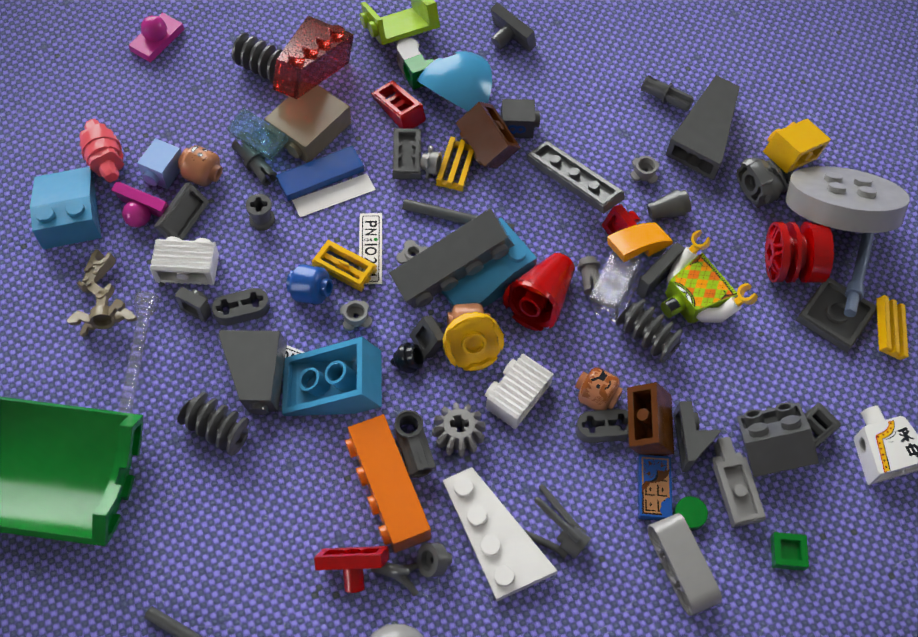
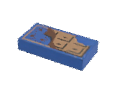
[637,454,672,521]

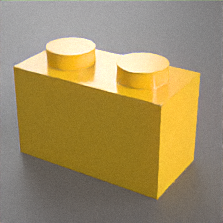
[763,118,831,173]

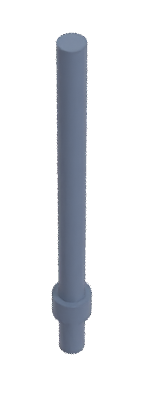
[844,233,875,317]

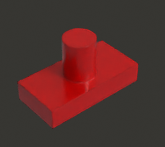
[314,546,389,593]

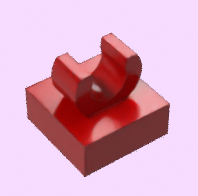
[601,204,641,235]

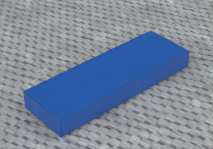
[276,146,364,201]

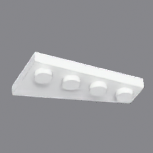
[443,467,557,601]

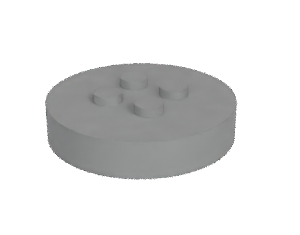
[786,166,910,233]

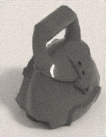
[736,157,793,208]

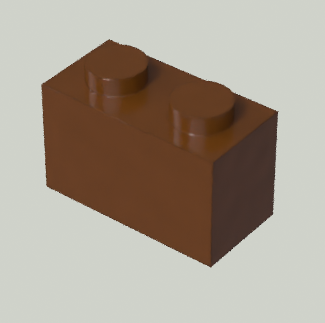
[456,102,521,168]
[627,382,674,456]

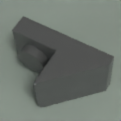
[673,401,721,472]

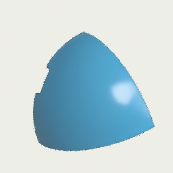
[417,51,492,111]

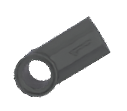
[394,410,436,478]

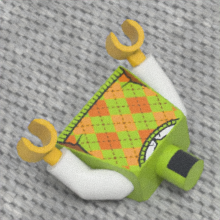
[660,230,758,324]

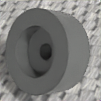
[417,542,452,577]

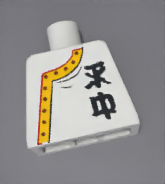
[854,406,918,485]

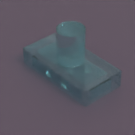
[227,108,289,161]

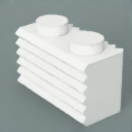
[150,236,219,286]
[485,354,553,429]

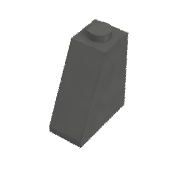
[219,330,287,415]

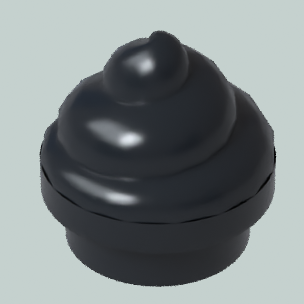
[390,343,423,373]

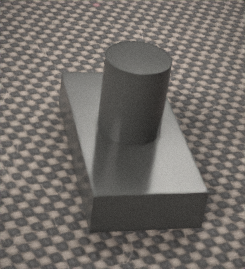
[490,2,536,52]

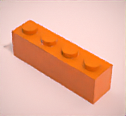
[345,414,431,553]

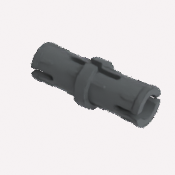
[232,136,277,186]

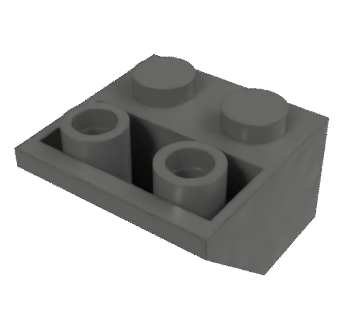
[737,402,819,477]

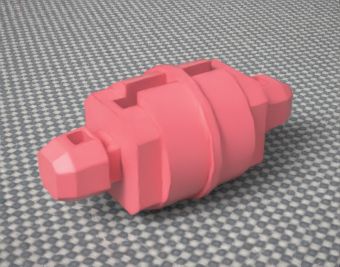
[79,119,124,183]

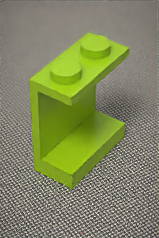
[359,0,440,45]

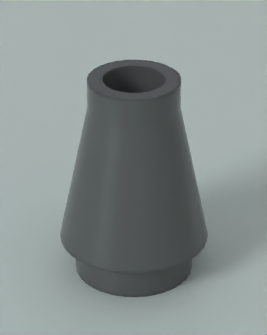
[647,189,692,220]

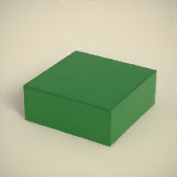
[770,532,809,571]

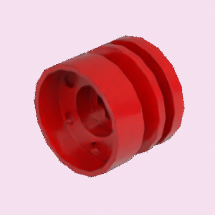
[765,222,834,283]

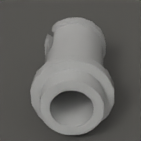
[577,256,603,295]

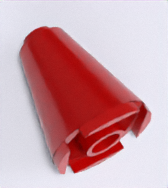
[503,253,575,331]

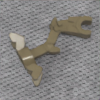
[67,249,138,337]

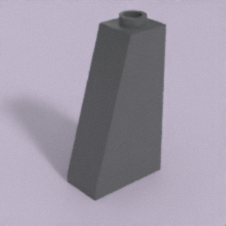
[666,75,740,180]

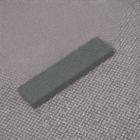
[527,141,625,214]

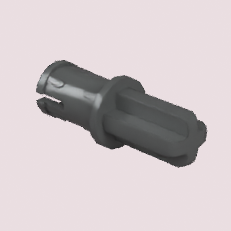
[641,75,694,111]

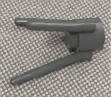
[524,484,591,559]

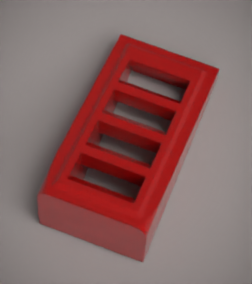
[371,80,426,129]

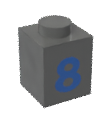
[500,99,540,138]

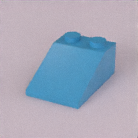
[30,167,102,250]
[441,217,537,308]
[282,337,382,416]

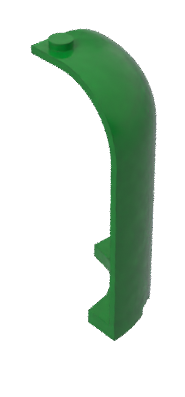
[0,397,143,546]

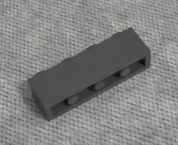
[389,208,514,308]

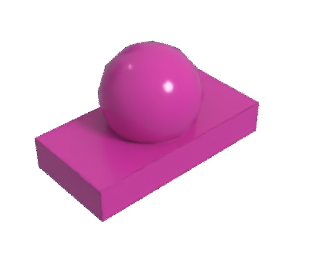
[129,12,184,63]
[111,181,169,228]

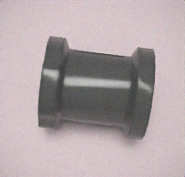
[246,194,275,231]

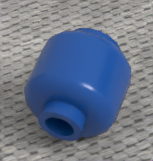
[286,264,333,305]

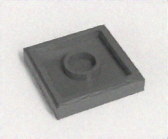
[796,277,877,353]

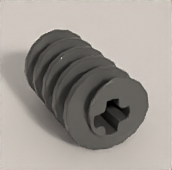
[232,32,293,83]
[616,299,683,363]
[177,392,249,456]

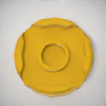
[442,312,504,371]

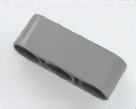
[647,513,722,616]

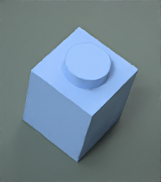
[137,138,181,189]

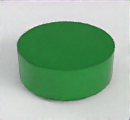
[673,496,708,531]

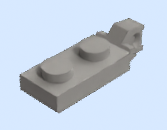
[712,437,766,528]

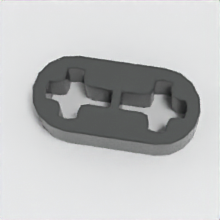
[212,288,270,326]
[575,409,629,443]

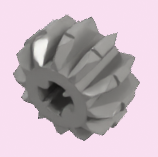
[432,402,486,457]

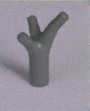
[371,562,419,596]

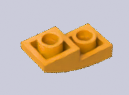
[607,223,673,262]

